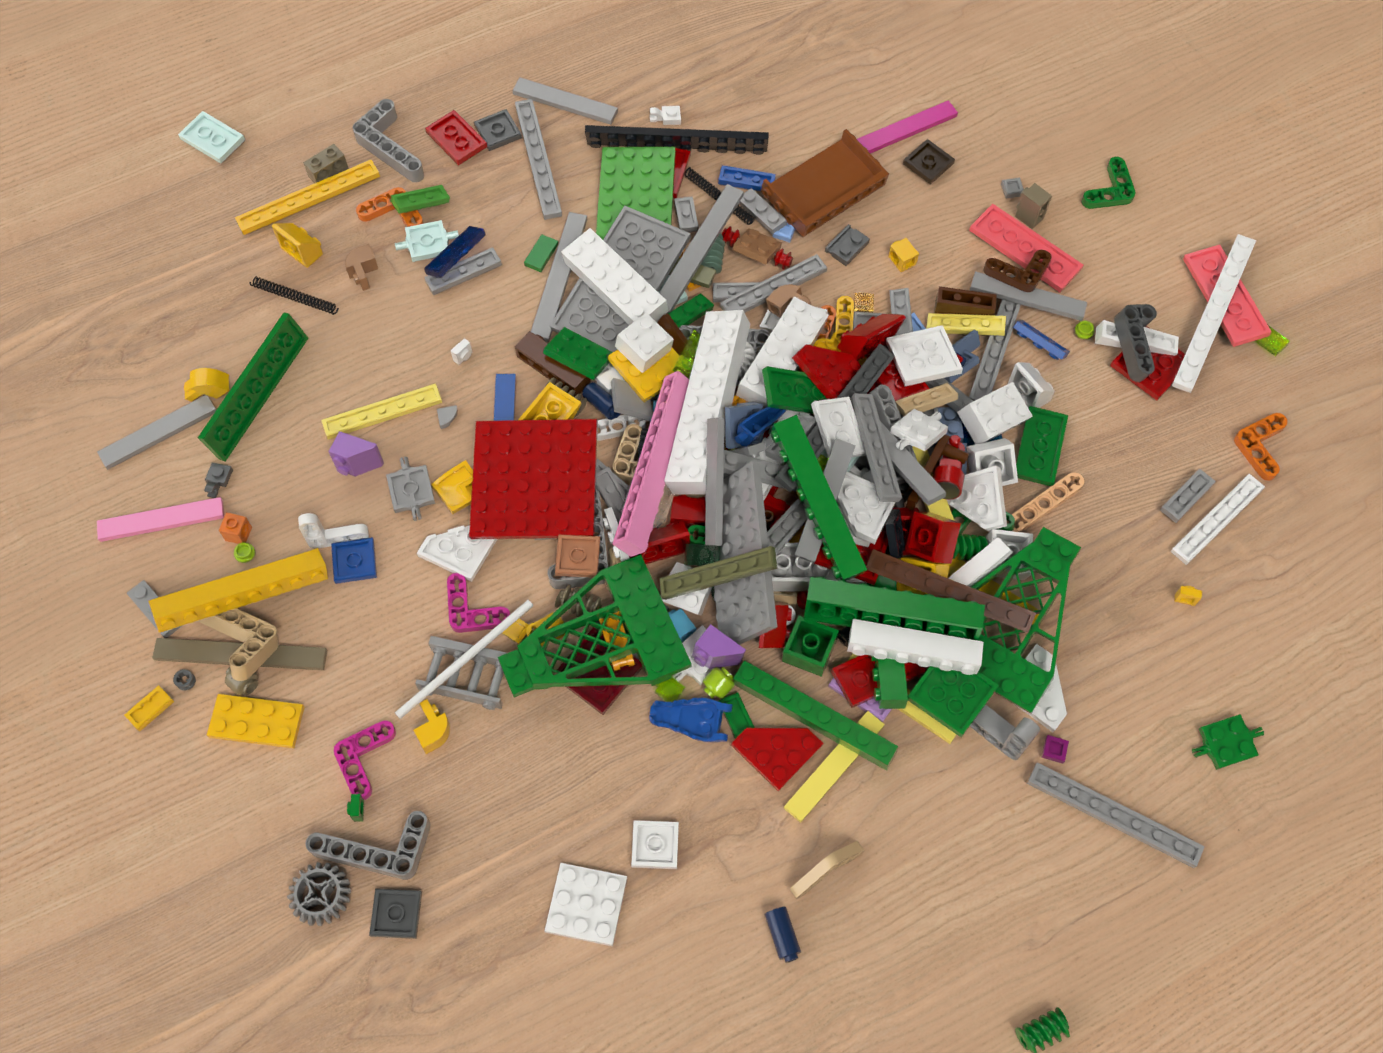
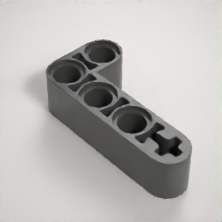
[1114,304,1157,382]

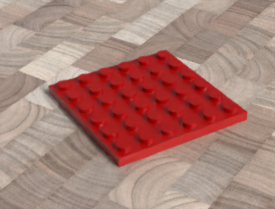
[469,419,598,539]

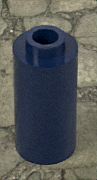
[582,382,620,420]
[764,907,801,963]

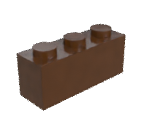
[934,286,997,315]

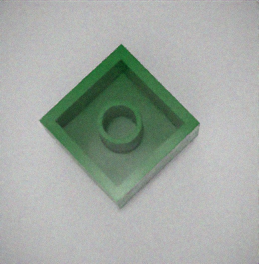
[782,616,839,677]

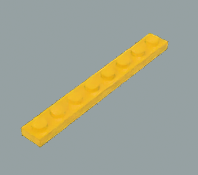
[235,160,380,235]

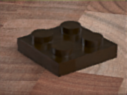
[903,139,955,185]

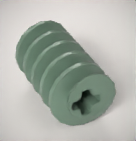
[701,233,725,274]

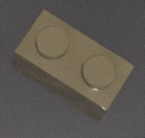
[1015,183,1052,229]

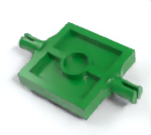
[1192,714,1264,770]

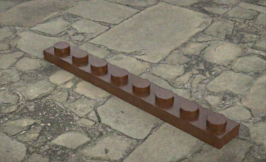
[866,549,1036,633]

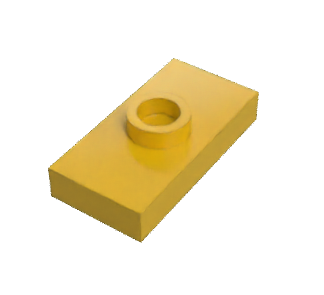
[124,685,174,732]

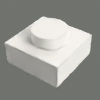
[451,338,472,365]

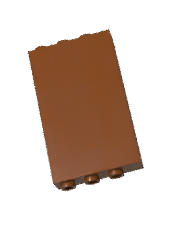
[761,129,889,237]

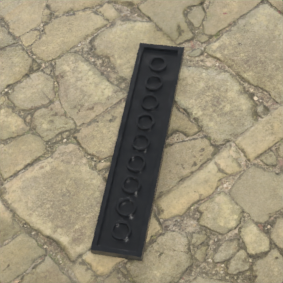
[585,125,769,155]

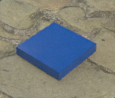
[331,537,377,584]

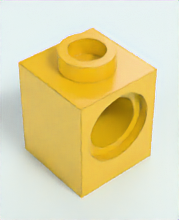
[888,238,919,272]

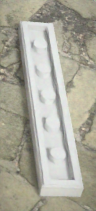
[1170,474,1265,565]

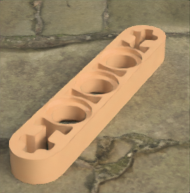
[1007,473,1084,532]

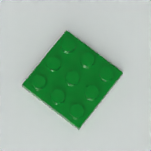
[908,666,999,738]

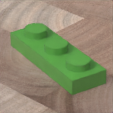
[390,185,450,214]

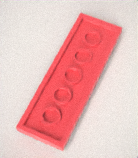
[969,204,1084,292]
[1183,244,1272,347]

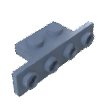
[945,330,980,383]

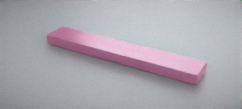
[97,497,224,542]

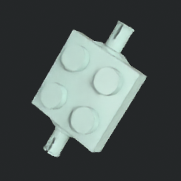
[395,220,459,262]

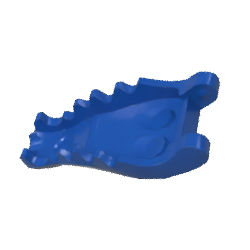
[649,698,733,742]

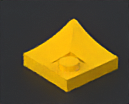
[431,460,473,515]

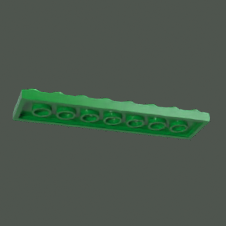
[198,313,309,462]

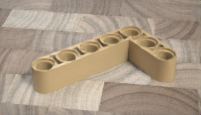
[612,424,705,498]
[198,609,279,681]

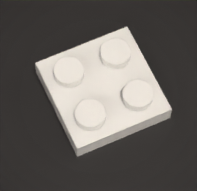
[631,821,679,869]

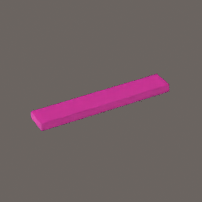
[857,100,958,154]

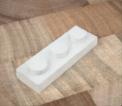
[603,507,630,562]

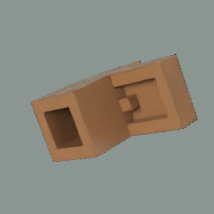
[345,244,378,291]
[766,284,811,318]

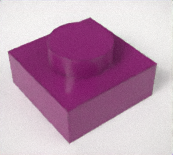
[1041,735,1069,764]

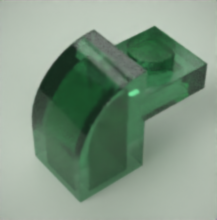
[684,544,721,566]

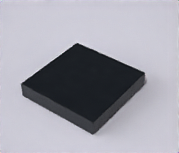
[885,509,906,560]

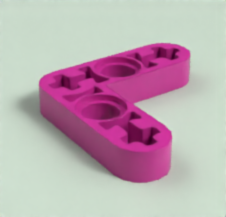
[447,573,510,633]
[333,721,396,800]

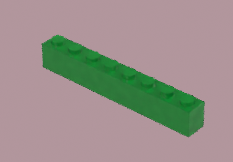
[770,415,867,581]
[867,546,908,709]
[733,660,898,771]

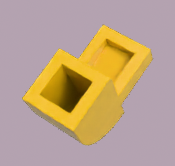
[184,368,229,402]
[413,699,450,754]

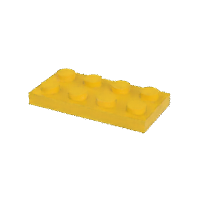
[207,694,305,749]

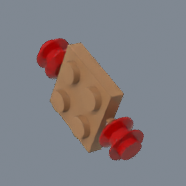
[722,226,793,270]

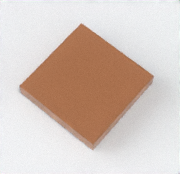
[555,535,601,578]

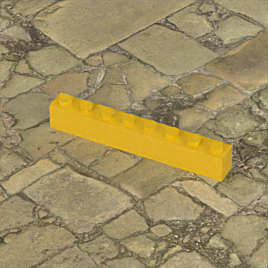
[148,548,328,633]

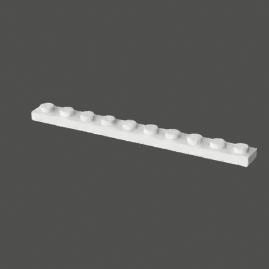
[1172,234,1256,393]

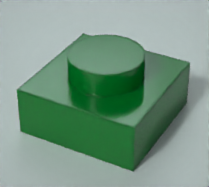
[347,794,364,822]

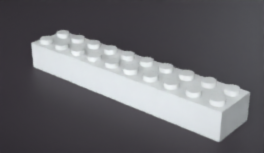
[664,310,750,494]

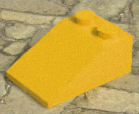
[518,382,582,420]

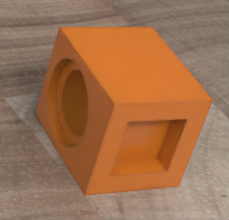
[218,512,252,544]

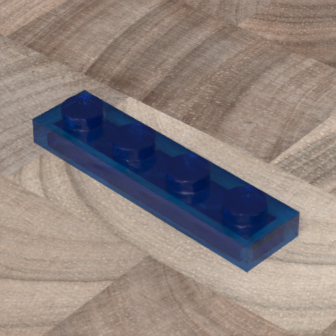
[424,226,486,278]

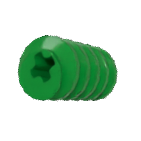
[953,534,988,561]
[1015,1007,1070,1053]

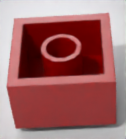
[905,511,961,564]

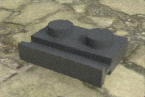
[825,224,870,266]

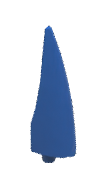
[735,407,787,446]

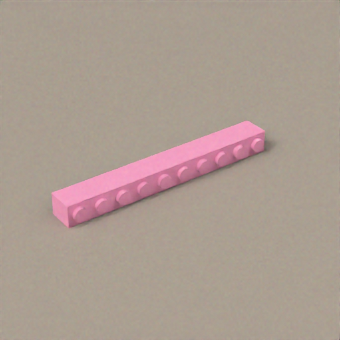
[613,371,689,557]

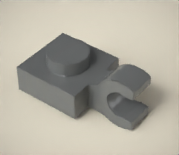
[204,463,233,498]

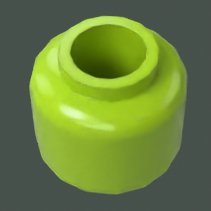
[703,667,735,699]

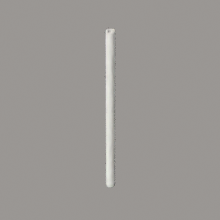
[395,600,533,719]

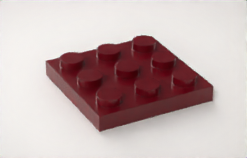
[553,627,643,715]

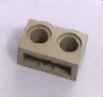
[303,144,349,183]

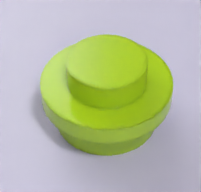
[1075,321,1095,339]
[234,542,255,563]

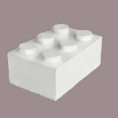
[957,382,1033,444]

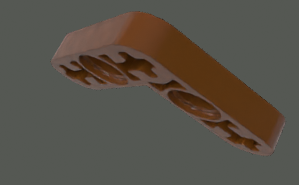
[983,250,1052,292]

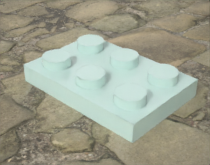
[178,111,245,163]

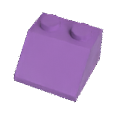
[328,431,384,477]
[692,624,746,669]

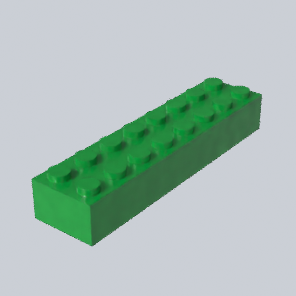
[804,577,985,641]

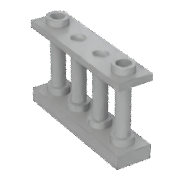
[415,636,507,710]

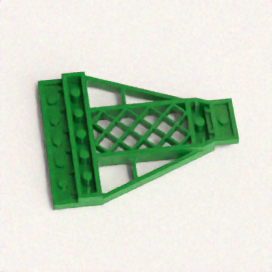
[971,527,1081,714]
[498,555,692,698]

